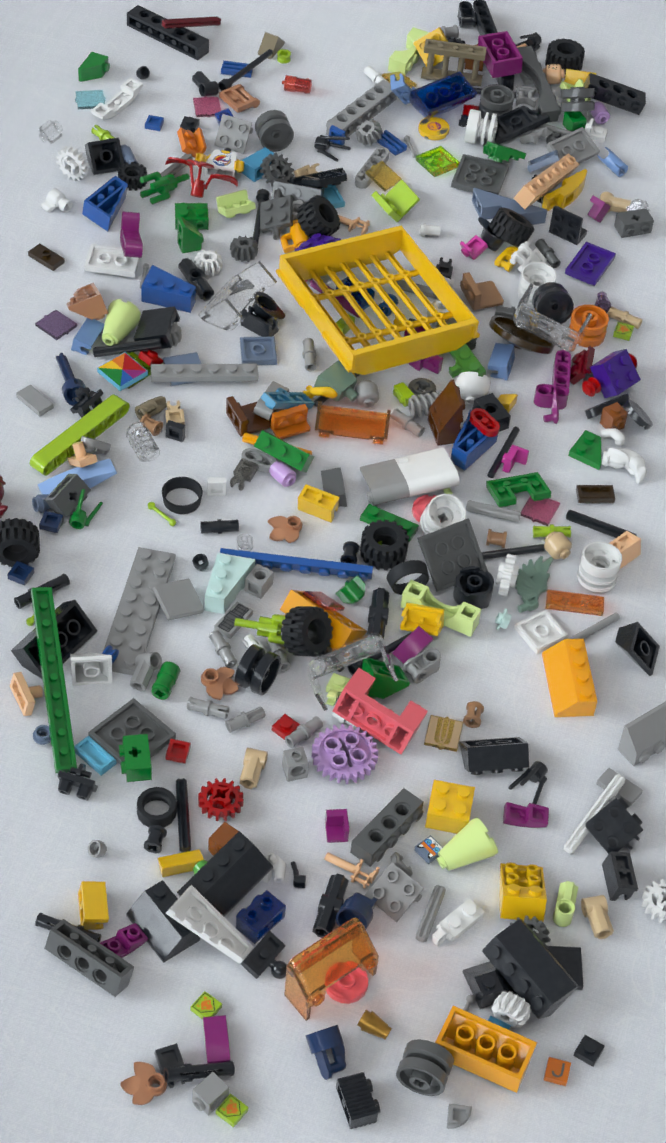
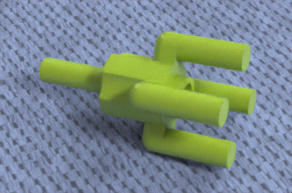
[234,614,285,645]

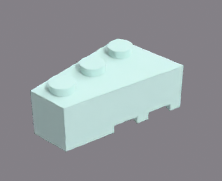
[204,553,255,614]

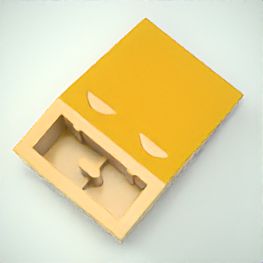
[499,862,547,922]

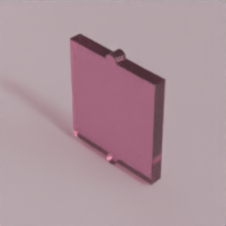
[193,96,222,118]
[521,496,560,526]

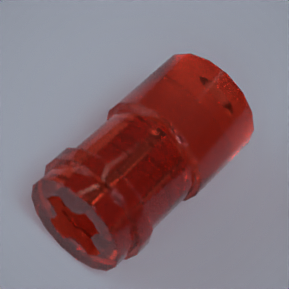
[282,75,312,94]

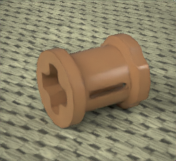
[139,414,163,436]
[486,529,507,548]
[463,701,484,728]

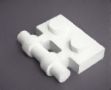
[510,241,547,272]

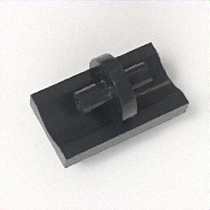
[70,387,104,418]
[57,763,98,801]

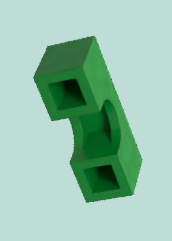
[254,430,315,473]

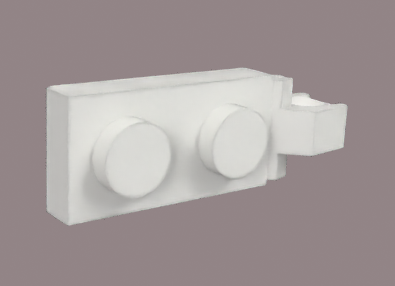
[431,898,485,947]

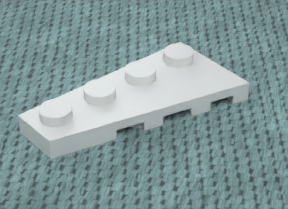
[165,885,254,964]

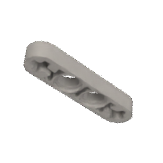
[355,147,389,189]

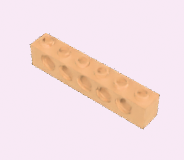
[513,153,580,209]

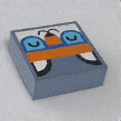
[414,835,443,864]

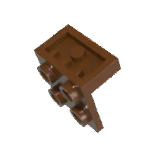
[226,396,271,437]

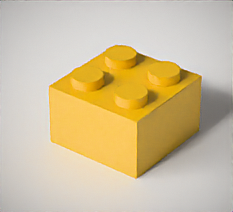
[425,780,475,834]

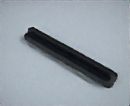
[93,338,162,357]
[566,510,637,538]
[176,778,191,852]

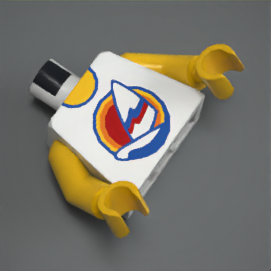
[195,148,244,178]

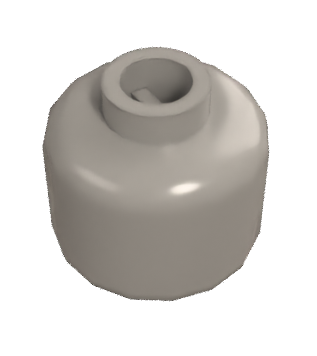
[355,380,379,408]

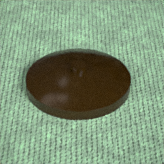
[489,315,555,354]

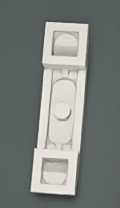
[91,77,143,120]

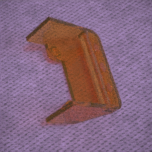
[315,401,391,445]
[284,918,379,1021]

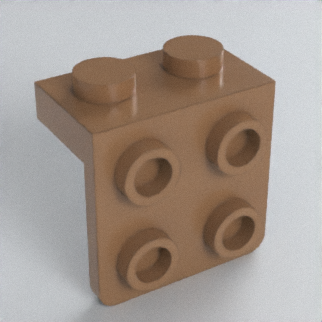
[460,272,504,311]

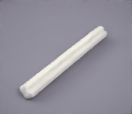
[564,774,625,854]

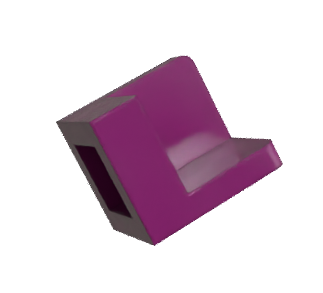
[587,195,611,223]
[325,809,349,843]

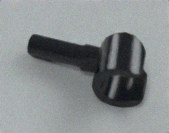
[291,861,306,888]

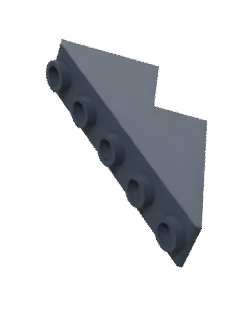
[472,188,547,225]

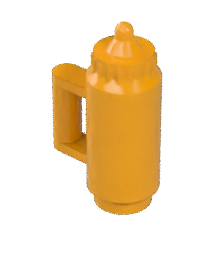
[280,220,309,253]

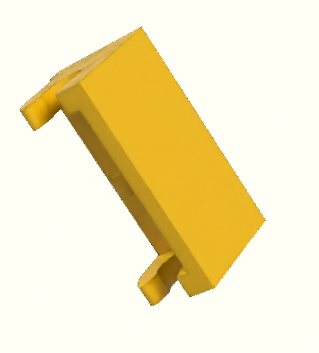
[298,484,340,523]
[400,603,445,636]
[78,881,109,930]

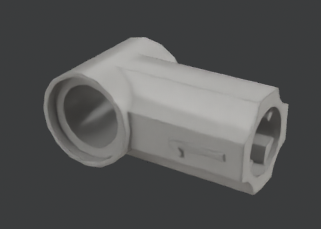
[130,652,162,691]

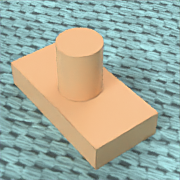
[68,441,98,468]
[10,672,43,716]

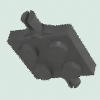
[260,189,293,240]

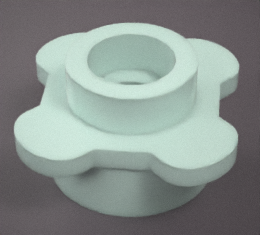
[495,608,511,630]

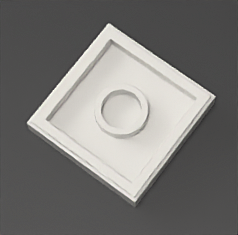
[514,610,569,655]

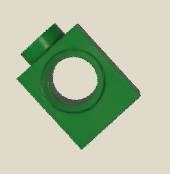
[562,111,587,132]

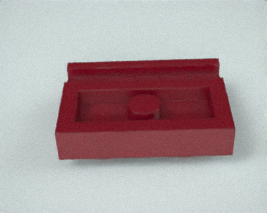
[570,346,595,385]

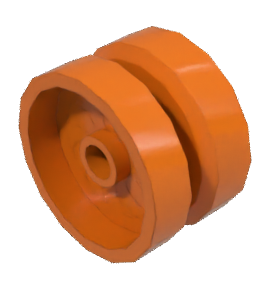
[568,304,609,347]

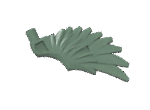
[515,556,554,613]

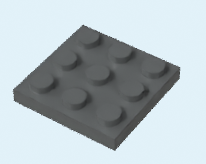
[451,154,509,195]
[417,518,488,592]
[88,698,176,765]

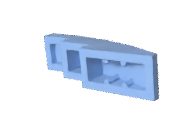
[38,459,117,494]

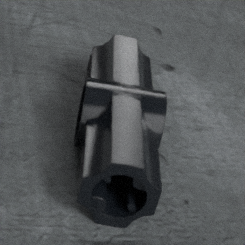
[178,258,214,301]
[367,588,389,644]
[312,874,349,939]

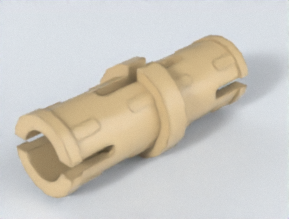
[607,306,643,329]

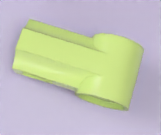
[553,881,578,927]

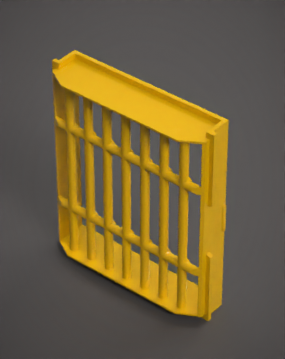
[276,225,480,375]

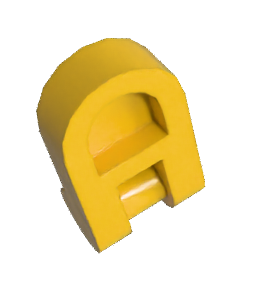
[494,246,518,272]

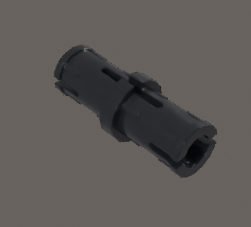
[200,519,239,534]

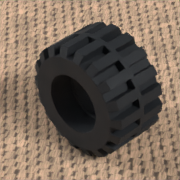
[545,38,585,74]
[297,195,340,238]
[489,207,535,247]
[0,518,40,567]
[360,520,409,571]
[281,606,333,657]

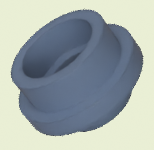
[33,725,51,745]

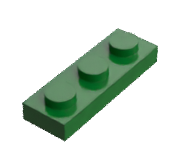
[360,504,419,542]

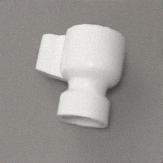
[41,188,73,213]

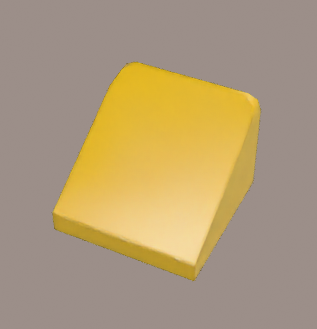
[498,394,518,413]

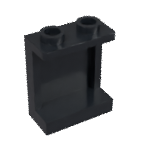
[134,306,180,351]

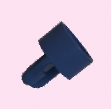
[336,892,378,936]
[305,1025,346,1080]

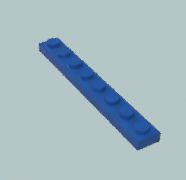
[220,548,373,581]

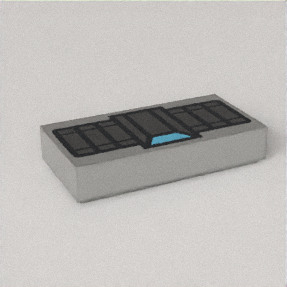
[214,602,253,639]

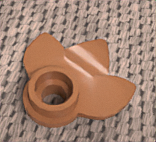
[268,516,303,543]
[201,667,239,700]
[120,1062,167,1105]

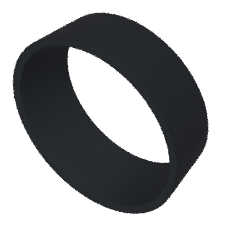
[162,477,203,514]
[386,560,429,595]

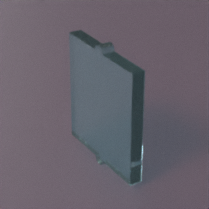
[75,90,106,110]

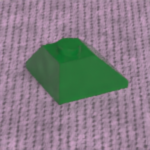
[362,657,410,699]

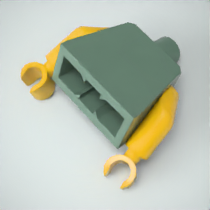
[303,360,358,402]

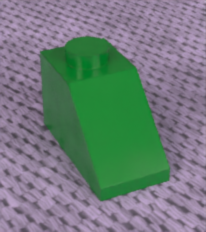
[78,52,110,82]
[177,217,204,254]

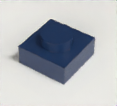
[39,511,63,533]
[7,561,34,586]

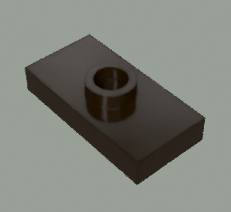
[28,243,65,271]
[576,485,615,503]

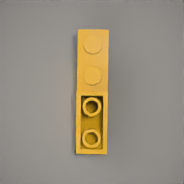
[542,169,587,211]

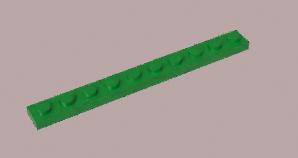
[31,587,77,773]

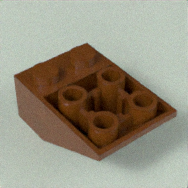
[428,379,465,446]

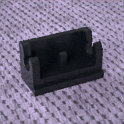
[241,306,279,337]
[602,851,638,901]

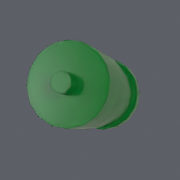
[151,662,181,700]

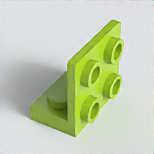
[371,180,420,222]

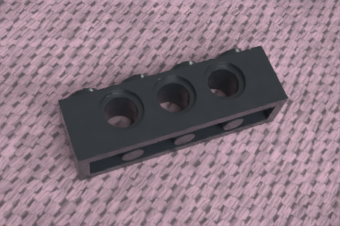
[583,73,646,115]

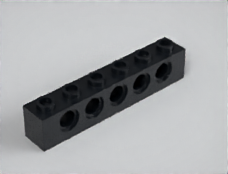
[127,5,209,60]

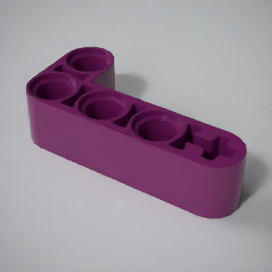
[120,211,143,258]
[533,350,571,410]

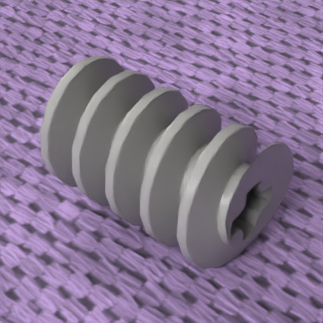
[408,391,442,418]

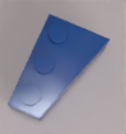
[82,176,128,232]
[141,265,196,313]
[451,409,498,471]

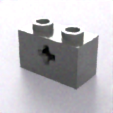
[614,208,654,238]
[44,474,91,517]

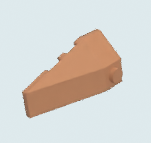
[66,283,108,320]

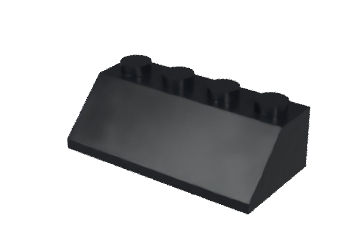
[11,600,97,679]
[177,831,274,917]
[482,919,579,1019]

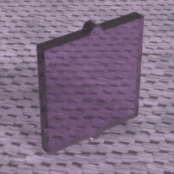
[35,310,77,340]

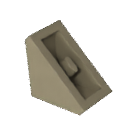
[258,32,285,59]

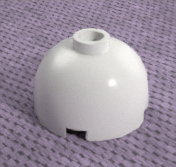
[455,372,491,404]

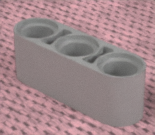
[253,381,289,421]

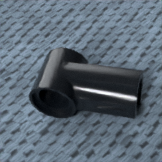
[192,71,219,97]

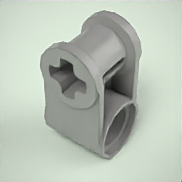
[402,648,441,683]

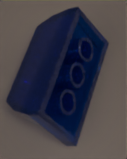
[409,71,477,118]

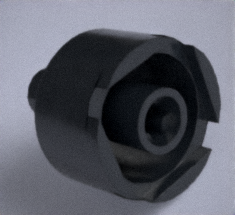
[453,566,494,609]

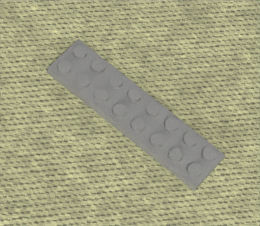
[103,547,176,675]

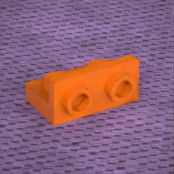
[177,127,207,158]
[271,404,310,439]

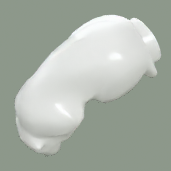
[601,447,647,484]

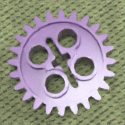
[311,724,378,784]

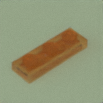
[545,589,604,616]

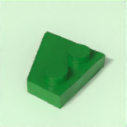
[568,430,601,470]

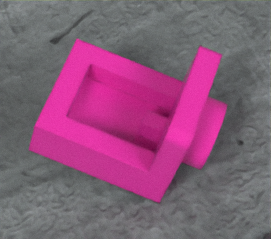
[460,235,488,260]
[501,445,529,473]

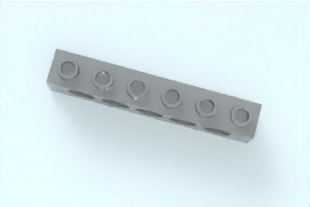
[326,80,397,137]

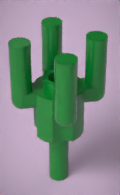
[140,172,190,204]

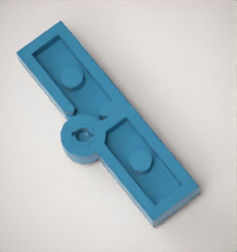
[260,388,315,410]

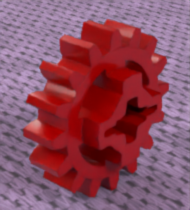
[198,778,244,821]

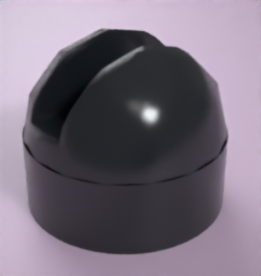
[136,66,150,79]
[192,554,209,571]

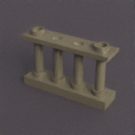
[421,39,487,86]

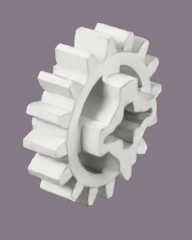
[56,146,89,181]
[496,554,519,596]
[642,879,666,924]

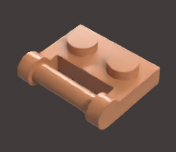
[219,84,260,113]

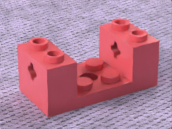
[333,668,428,755]

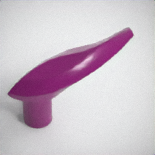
[543,390,559,424]

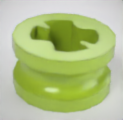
[277,49,291,64]

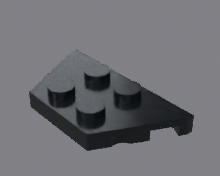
[495,106,550,144]
[290,168,347,188]

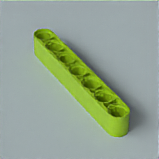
[29,394,130,476]

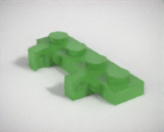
[448,323,486,378]

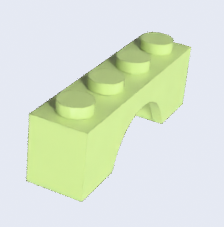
[388,27,430,76]
[401,580,481,637]

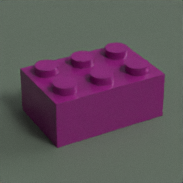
[478,31,523,78]

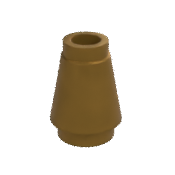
[357,1010,392,1040]

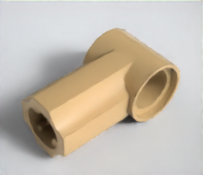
[599,192,631,213]
[239,747,268,789]
[581,895,614,939]

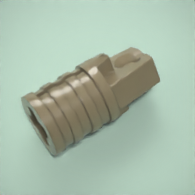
[135,396,167,420]

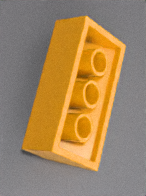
[280,590,367,652]
[542,639,597,717]
[435,1006,537,1093]

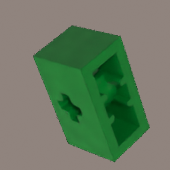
[119,734,152,782]

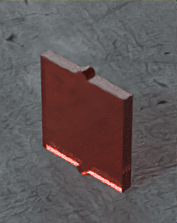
[303,591,345,611]

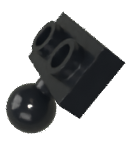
[241,931,288,979]

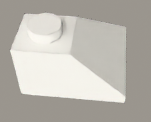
[70,653,112,686]

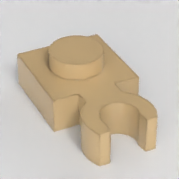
[293,163,322,177]
[165,401,185,425]

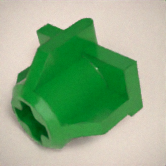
[335,574,366,604]

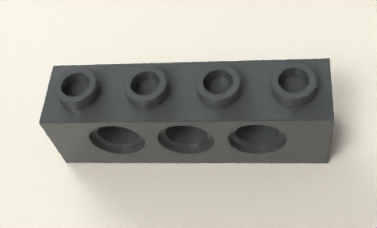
[350,788,424,867]
[44,919,134,997]

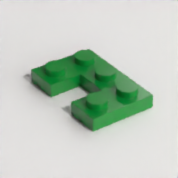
[486,472,551,507]

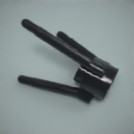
[515,32,542,52]
[314,135,351,162]
[508,761,548,804]

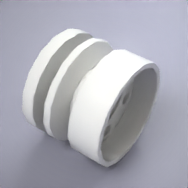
[465,109,498,145]
[518,262,557,307]
[420,494,466,535]
[577,541,622,592]

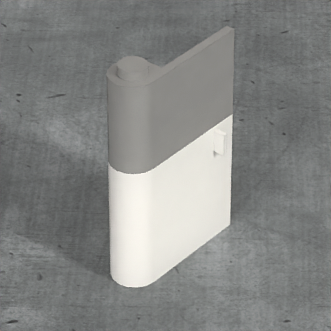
[360,447,460,506]

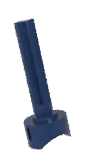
[56,353,86,406]

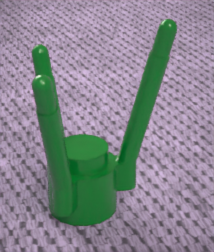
[69,489,103,529]

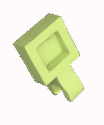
[326,673,350,706]

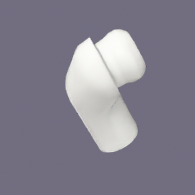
[601,428,625,446]
[265,853,286,884]

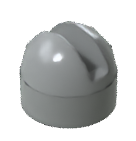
[88,840,107,858]

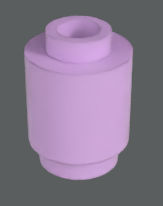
[590,102,610,124]
[269,461,296,487]

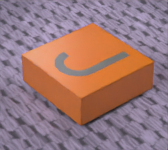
[544,1057,571,1086]

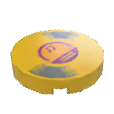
[418,117,450,140]

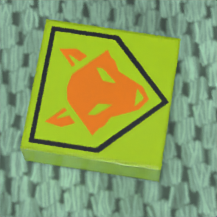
[613,322,634,341]
[190,991,222,1019]
[215,1093,249,1128]

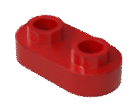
[469,408,500,437]

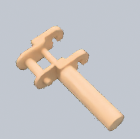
[338,215,370,235]
[324,852,380,889]

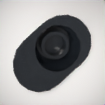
[478,217,505,252]
[252,291,285,321]

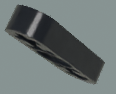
[585,394,630,419]

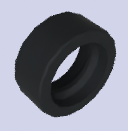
[137,787,177,827]

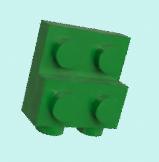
[483,141,526,163]
[175,203,209,230]

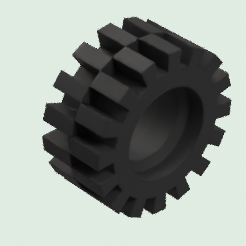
[118,162,147,191]

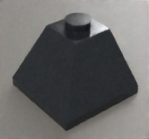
[85,138,124,175]
[615,622,660,676]
[462,961,517,1009]

